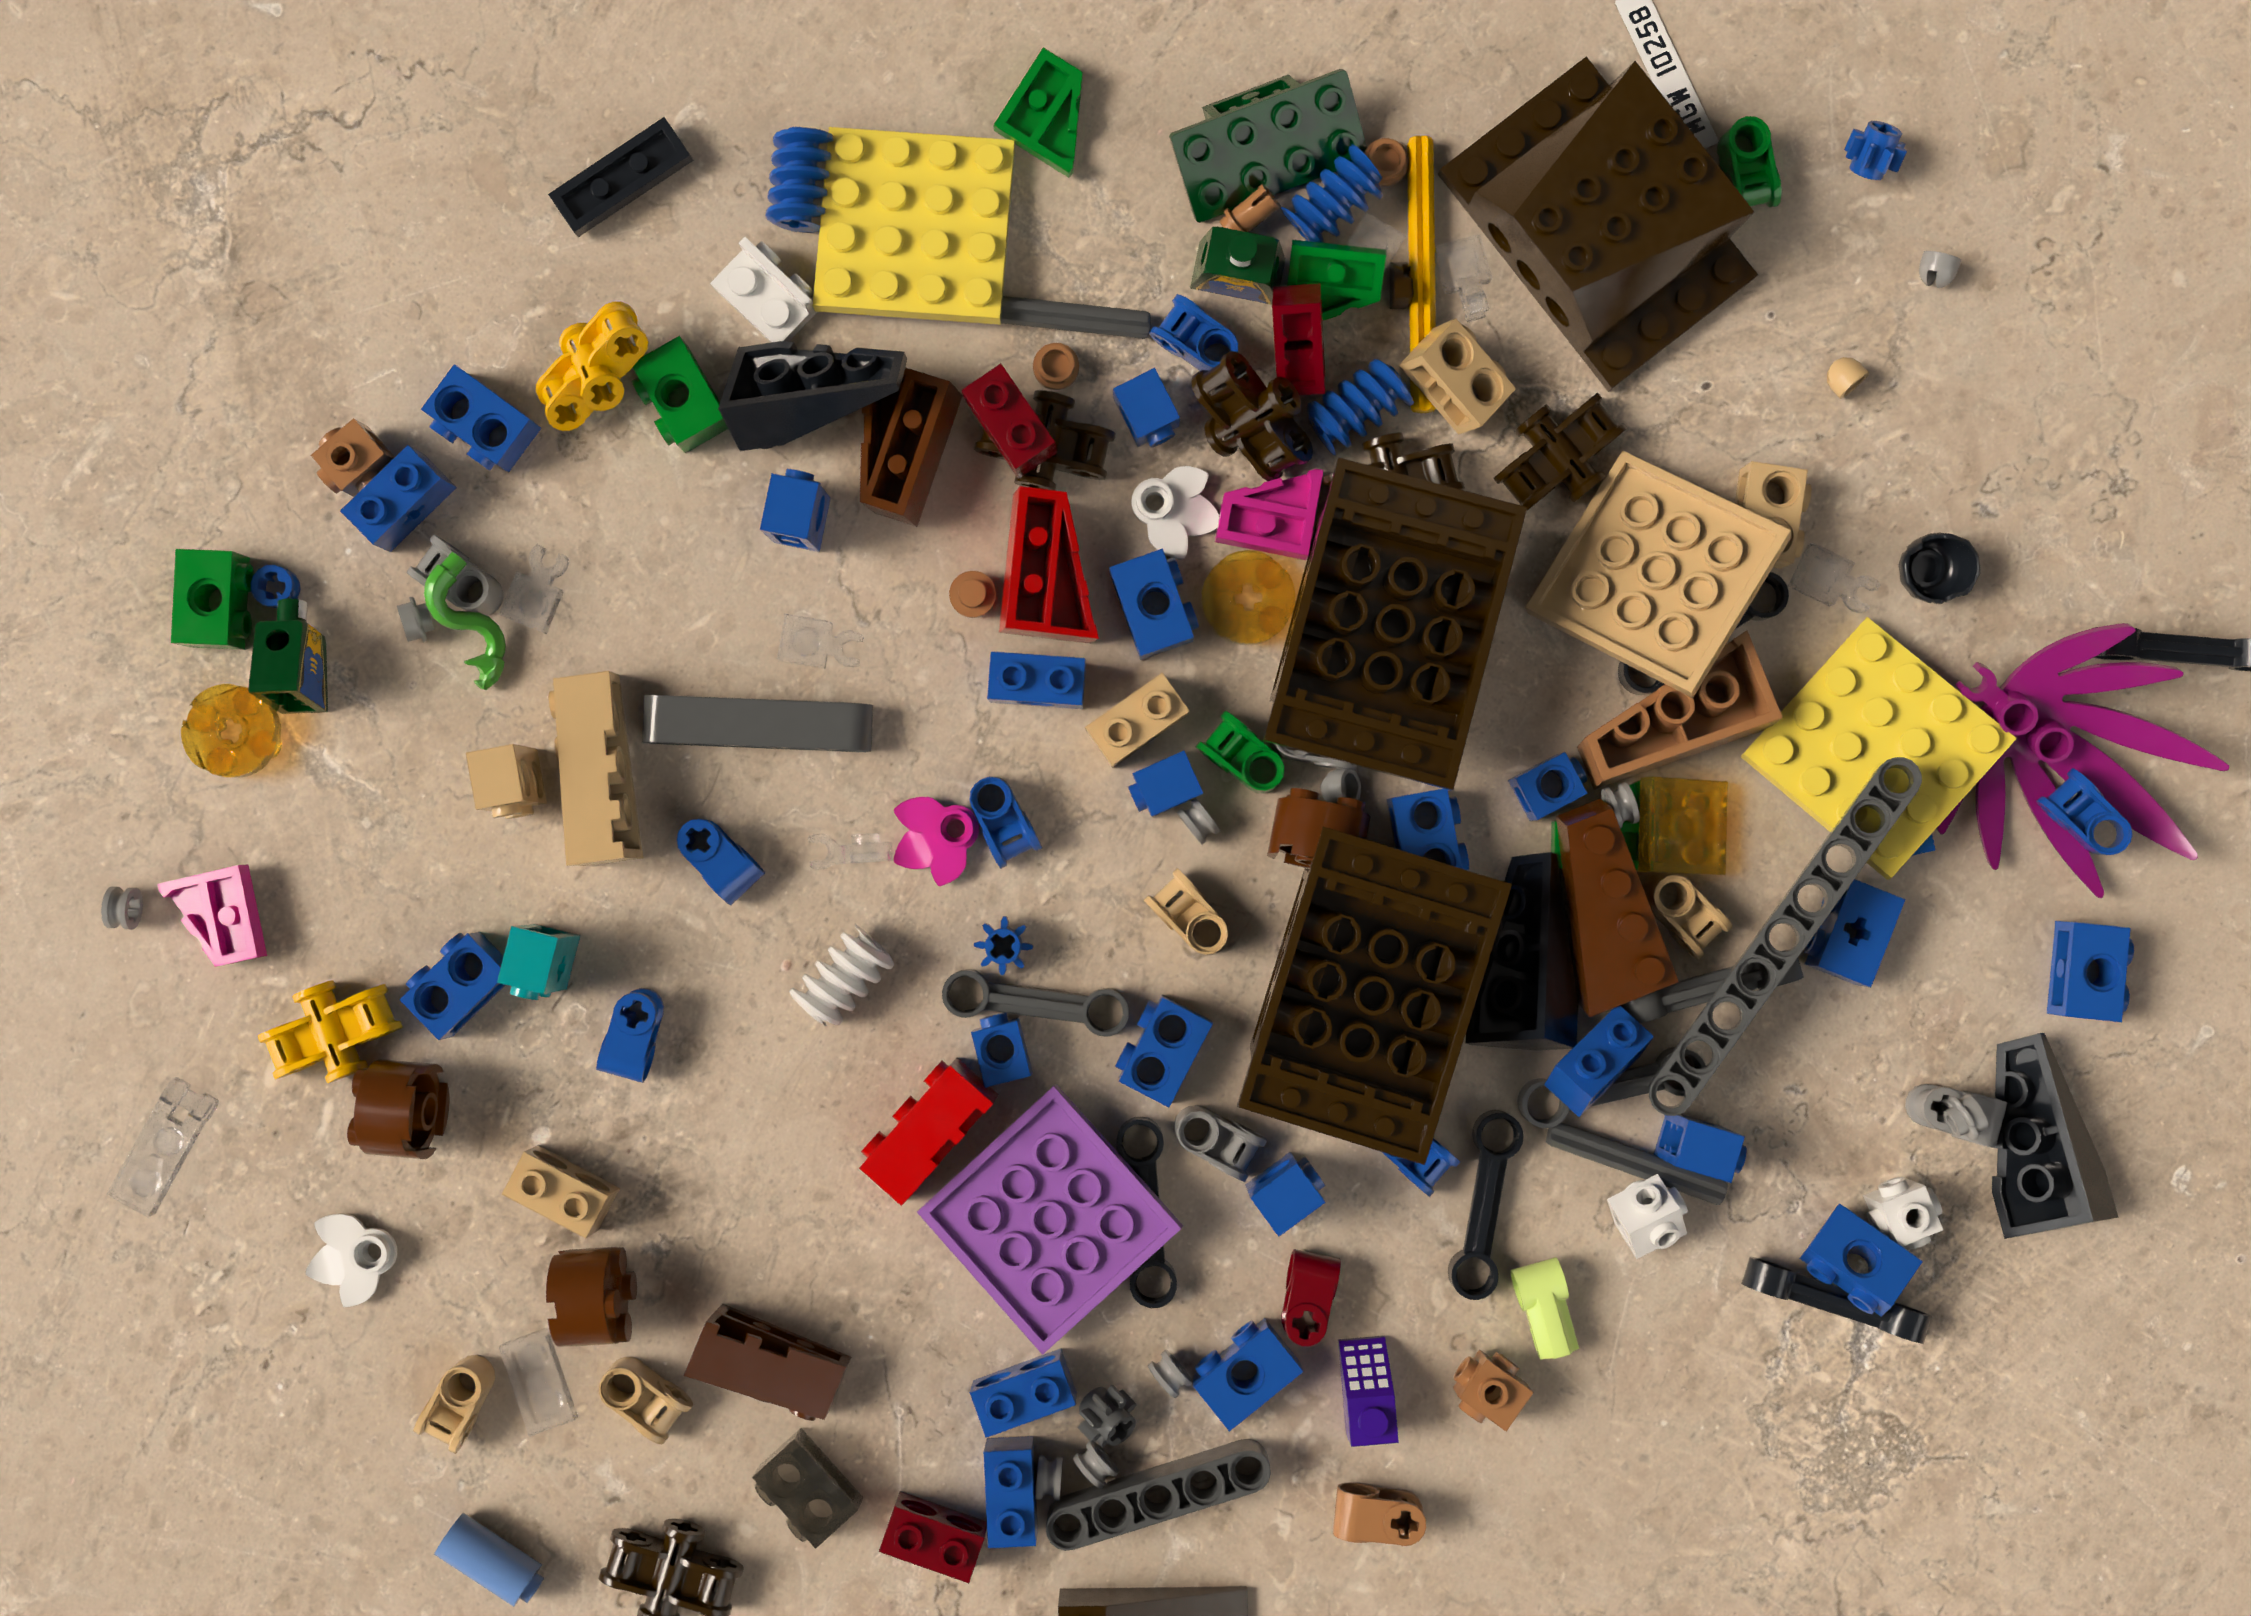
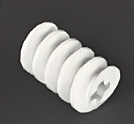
[789,924,894,1026]

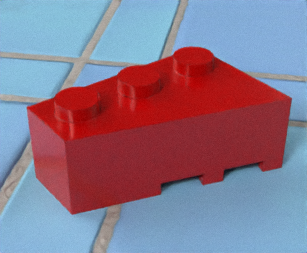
[999,486,1099,644]
[859,1058,999,1206]

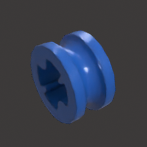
[251,565,301,609]

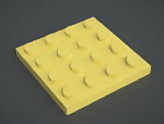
[813,127,1015,325]
[1741,617,2017,880]

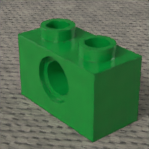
[631,336,728,453]
[171,549,254,650]

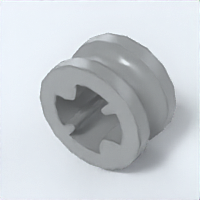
[1601,782,1640,828]
[1177,798,1220,845]
[101,887,143,930]
[1148,1350,1193,1398]
[1073,1441,1119,1489]
[1036,1455,1063,1501]

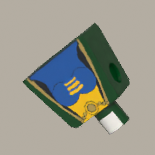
[1190,226,1286,305]
[248,598,328,714]

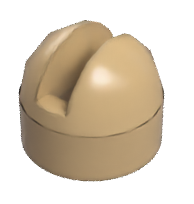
[1827,357,1869,399]

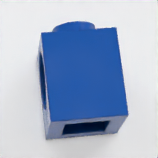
[1113,368,1180,448]
[1128,750,1203,817]
[1508,752,1588,821]
[971,1012,1033,1088]

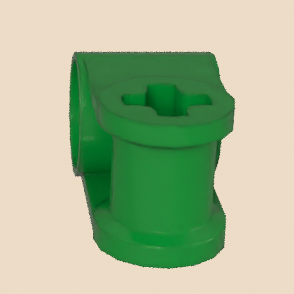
[1717,116,1782,207]
[1195,711,1284,794]

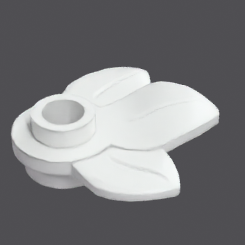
[1131,466,1219,560]
[305,1214,397,1307]

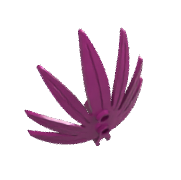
[1936,623,2229,898]

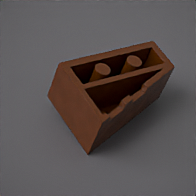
[860,367,963,527]
[683,1304,852,1421]

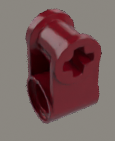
[1281,1249,1341,1346]

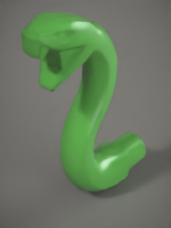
[424,552,506,690]

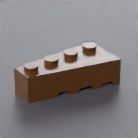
[1556,799,1679,1017]

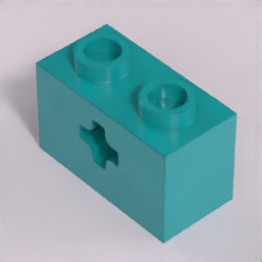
[497,924,581,1000]

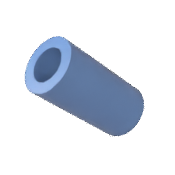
[434,1513,544,1607]

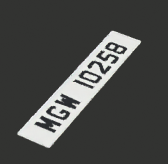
[1615,0,1719,149]

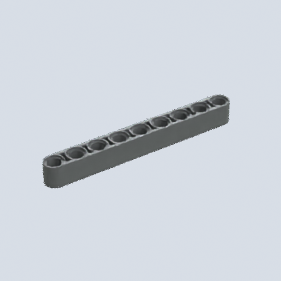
[1649,757,1922,1116]

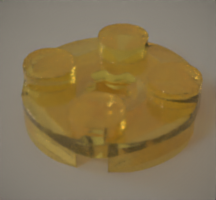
[1201,550,1295,645]
[181,684,282,778]

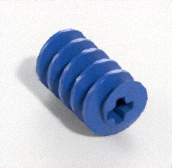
[765,127,834,233]
[1281,144,1383,243]
[1307,359,1414,456]

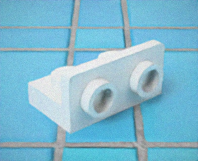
[710,237,817,342]

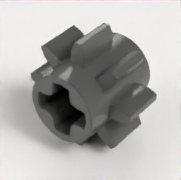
[1078,1385,1137,1447]

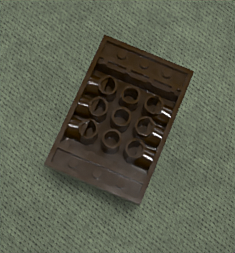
[1438,56,1758,392]
[1263,458,1527,791]
[1237,826,1512,1165]

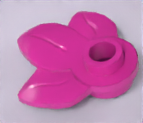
[893,797,979,886]

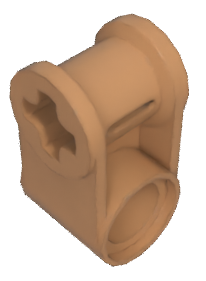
[1333,1482,1426,1546]

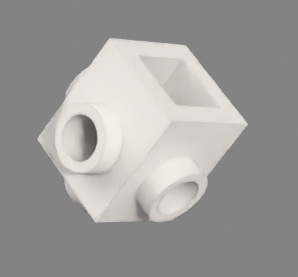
[1607,1174,1688,1259]
[1863,1177,1943,1250]

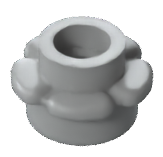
[397,597,434,642]
[1944,1094,1989,1140]

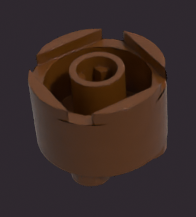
[1267,788,1371,869]
[347,1059,450,1159]
[546,1247,637,1347]

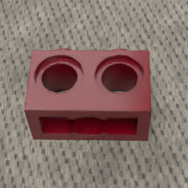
[1272,283,1325,396]
[961,363,1057,479]
[879,1491,987,1584]

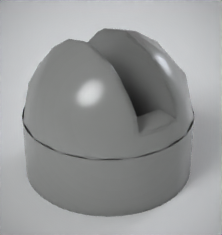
[1919,251,1961,288]
[1320,769,1361,804]

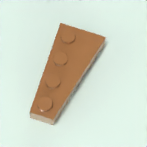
[1577,630,1783,790]

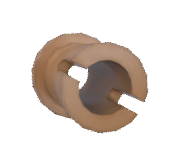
[1220,184,1281,233]

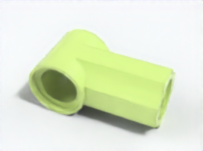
[1510,1257,1579,1359]

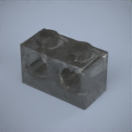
[752,1428,864,1549]

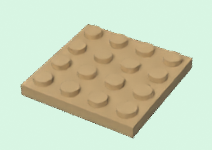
[1525,450,1791,698]

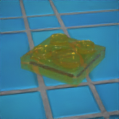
[1638,776,1728,875]

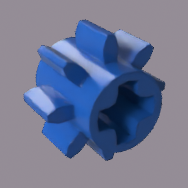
[1844,121,1907,180]
[974,916,1033,975]

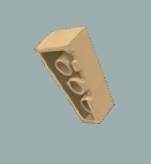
[548,671,644,866]

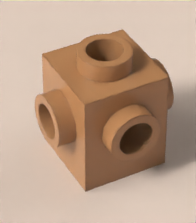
[311,418,395,497]
[1453,1349,1534,1432]

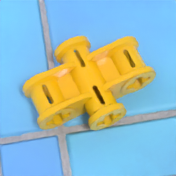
[536,302,648,431]
[257,980,403,1083]

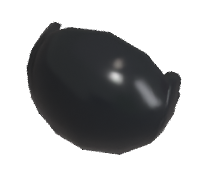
[1898,532,1980,604]

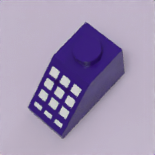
[1338,1336,1399,1447]

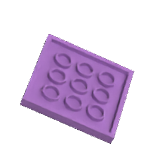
[917,1084,1183,1355]

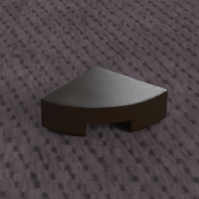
[1389,262,1414,309]

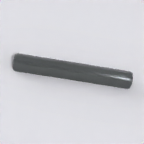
[1001,296,1151,339]
[1546,1122,1728,1205]

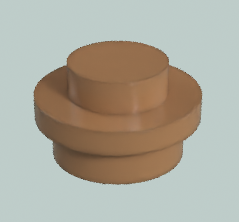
[1364,138,1409,186]
[1033,343,1079,390]
[949,571,996,618]

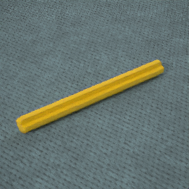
[1407,136,1436,414]

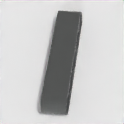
[642,695,873,752]
[1046,1439,1271,1551]

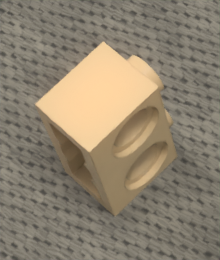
[1399,318,1516,435]
[1735,461,1812,569]
[1085,672,1190,768]
[466,744,547,819]
[502,1145,620,1238]

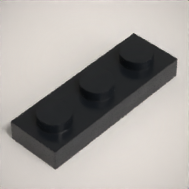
[548,117,694,237]

